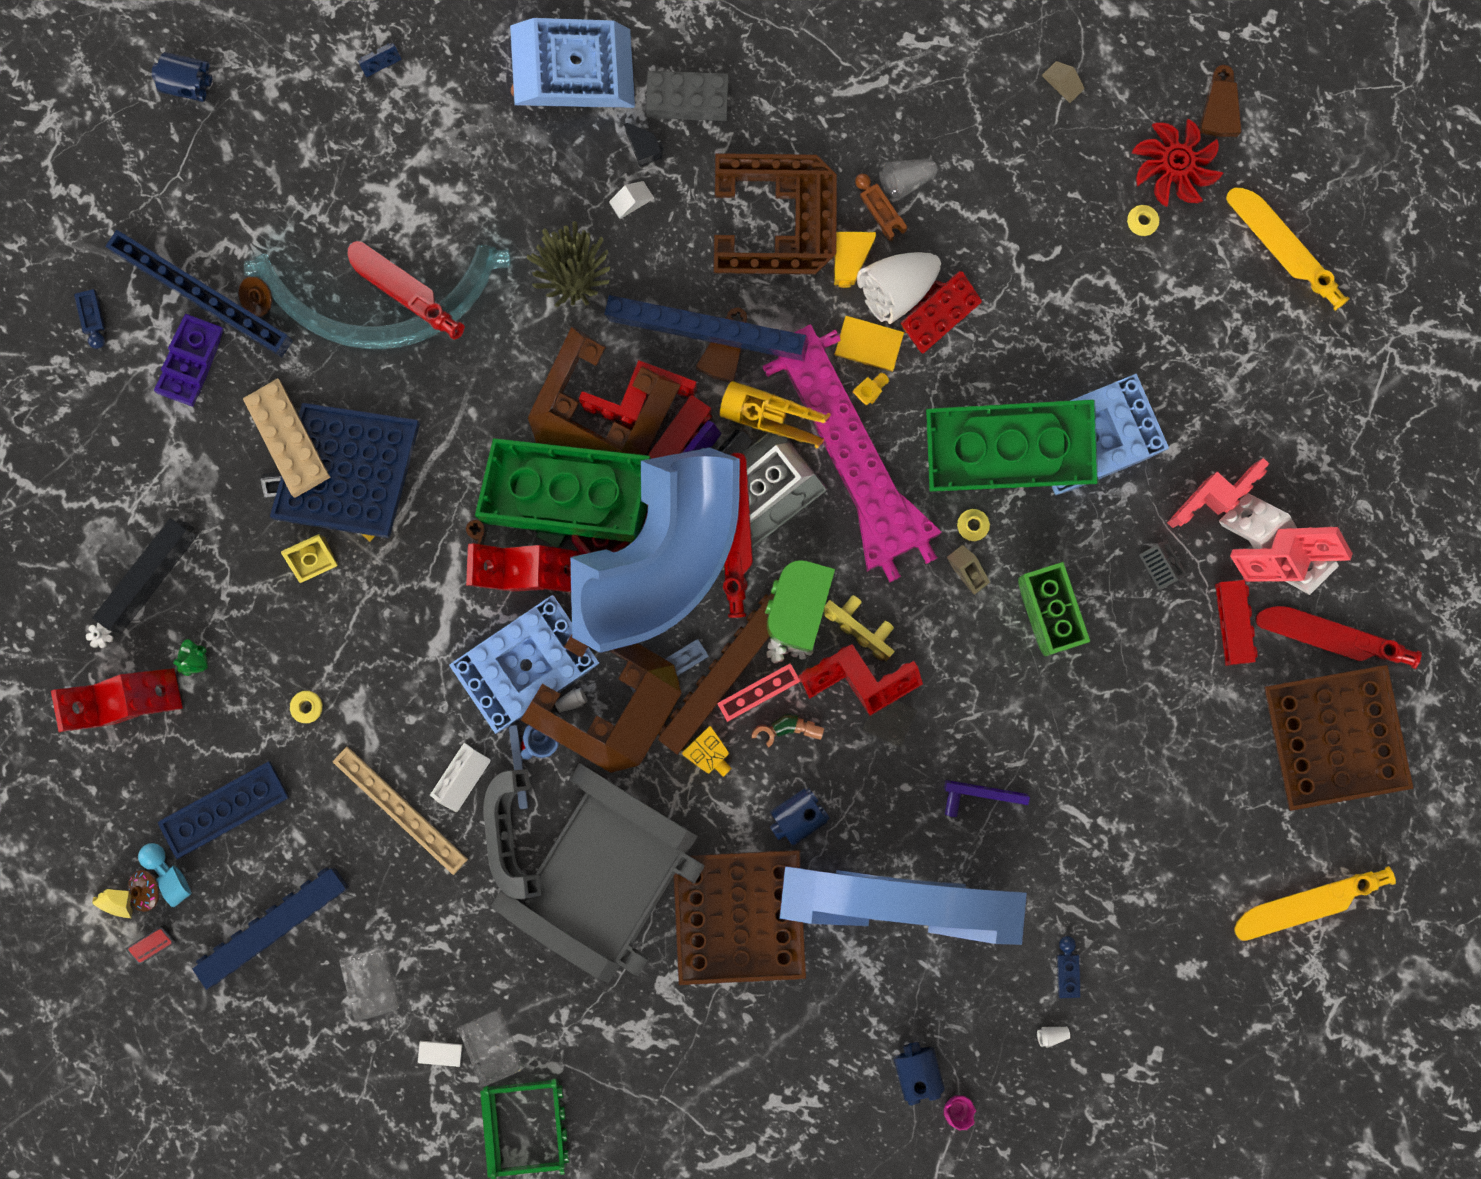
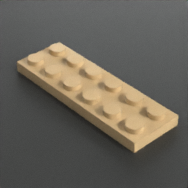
[243,378,330,498]

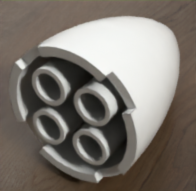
[857,252,941,324]

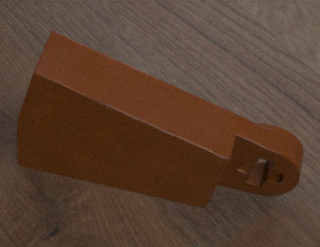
[1199,65,1241,137]
[696,307,747,383]

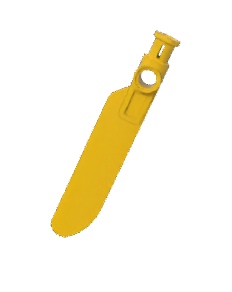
[1226,188,1350,311]
[1234,866,1396,941]

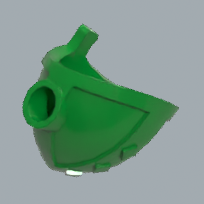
[173,639,208,676]

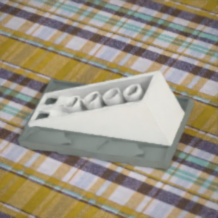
[722,432,829,570]

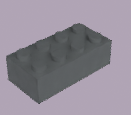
[646,71,728,121]

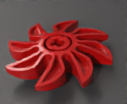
[1132,119,1223,207]

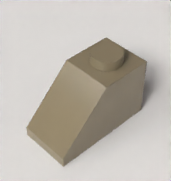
[947,545,990,595]

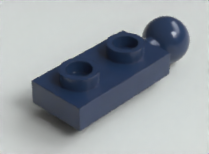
[74,289,105,349]
[1057,936,1080,998]

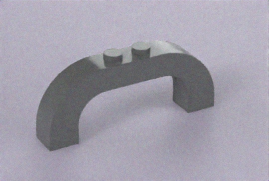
[483,769,542,899]

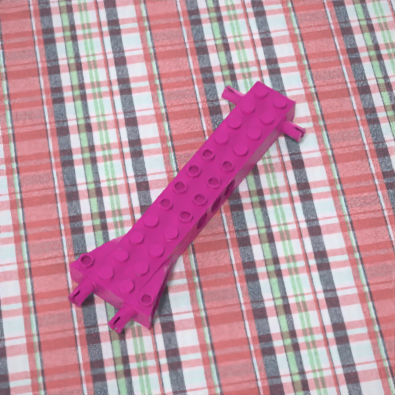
[762,324,942,582]

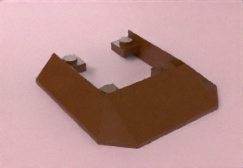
[714,153,837,275]
[528,326,681,456]
[521,634,681,773]

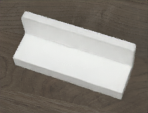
[430,743,491,812]

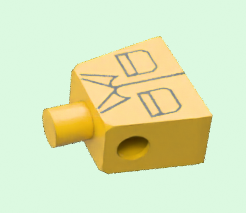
[681,726,732,777]

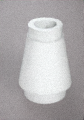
[555,688,587,713]
[1037,1026,1070,1048]

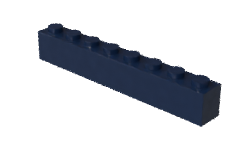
[192,867,349,990]

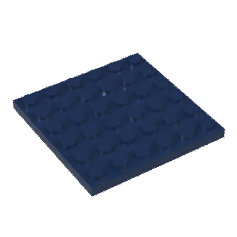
[270,403,420,538]

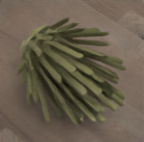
[527,221,610,307]

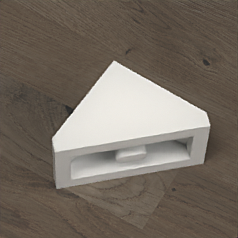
[609,181,654,219]

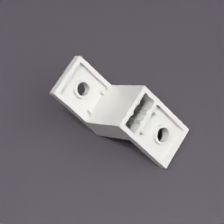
[1219,493,1339,595]

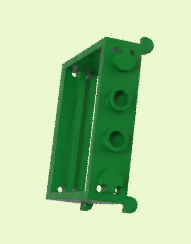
[480,1079,569,1179]

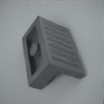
[1139,540,1187,590]

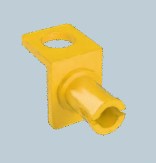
[853,373,889,405]

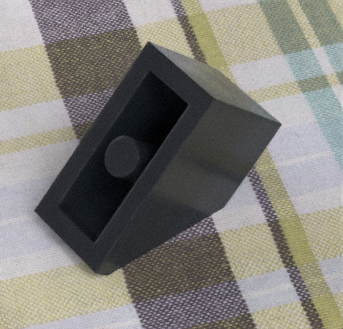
[624,123,664,167]

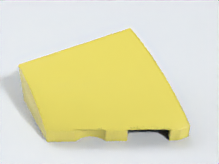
[92,889,133,918]

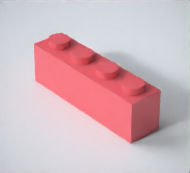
[717,663,800,722]

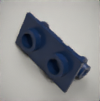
[358,43,402,77]

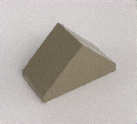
[1042,61,1085,103]

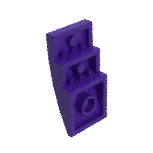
[154,314,224,407]

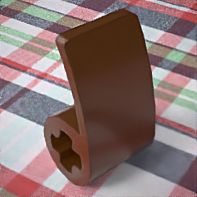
[466,520,487,545]

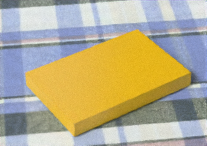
[834,316,904,372]

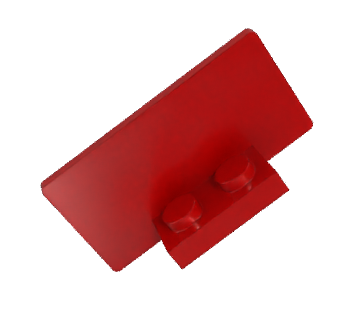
[901,271,982,353]

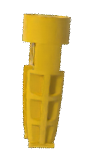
[720,381,831,448]

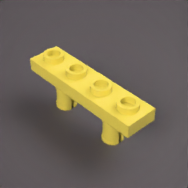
[823,595,895,661]

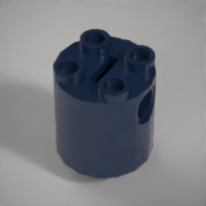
[152,52,213,102]
[770,788,830,846]
[893,1042,945,1105]

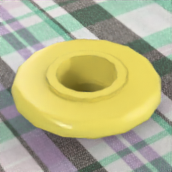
[1127,205,1159,236]
[957,509,990,541]
[290,691,323,723]

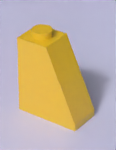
[834,232,876,288]

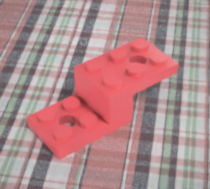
[1167,458,1269,528]
[1230,527,1353,582]

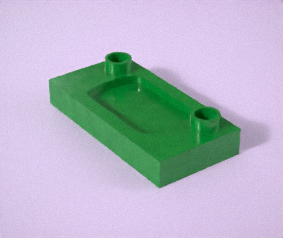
[926,400,1098,492]
[475,438,652,542]

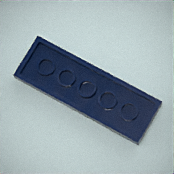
[157,761,290,859]

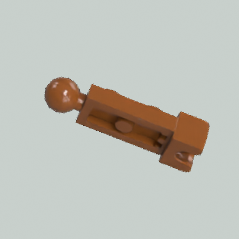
[855,173,907,242]

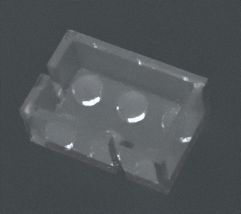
[339,946,400,1022]
[458,1008,524,1088]

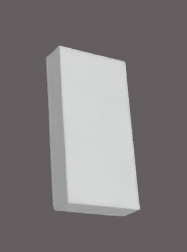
[418,1041,463,1067]

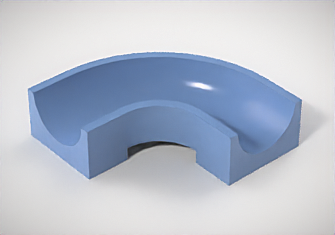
[571,448,740,653]
[780,867,1027,945]

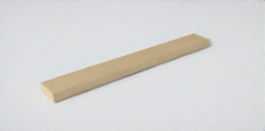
[333,747,468,875]

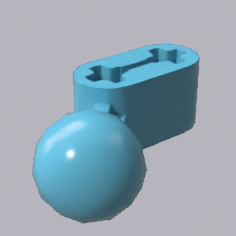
[138,843,191,907]

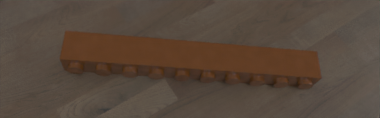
[658,578,779,755]

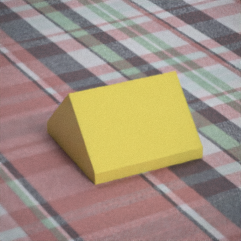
[281,534,337,583]

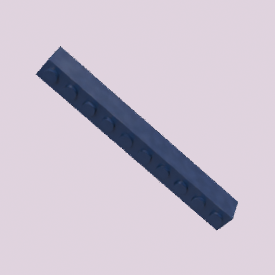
[105,229,293,358]
[604,295,809,361]

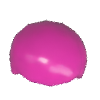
[944,1095,976,1130]

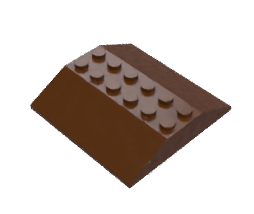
[1264,665,1414,811]
[674,850,806,985]

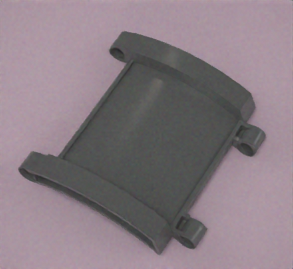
[491,762,705,983]

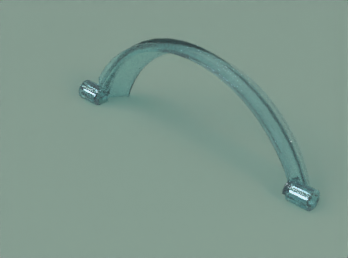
[244,245,511,349]

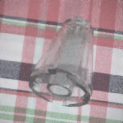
[879,158,938,202]

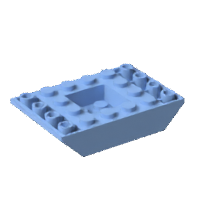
[510,18,635,108]
[1051,374,1169,495]
[449,595,599,734]

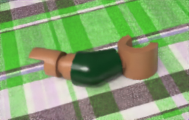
[751,714,824,748]

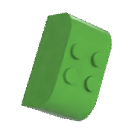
[765,560,835,653]
[1018,562,1090,657]

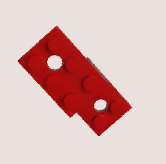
[579,360,697,429]
[466,543,582,592]
[799,644,923,716]
[51,668,182,732]

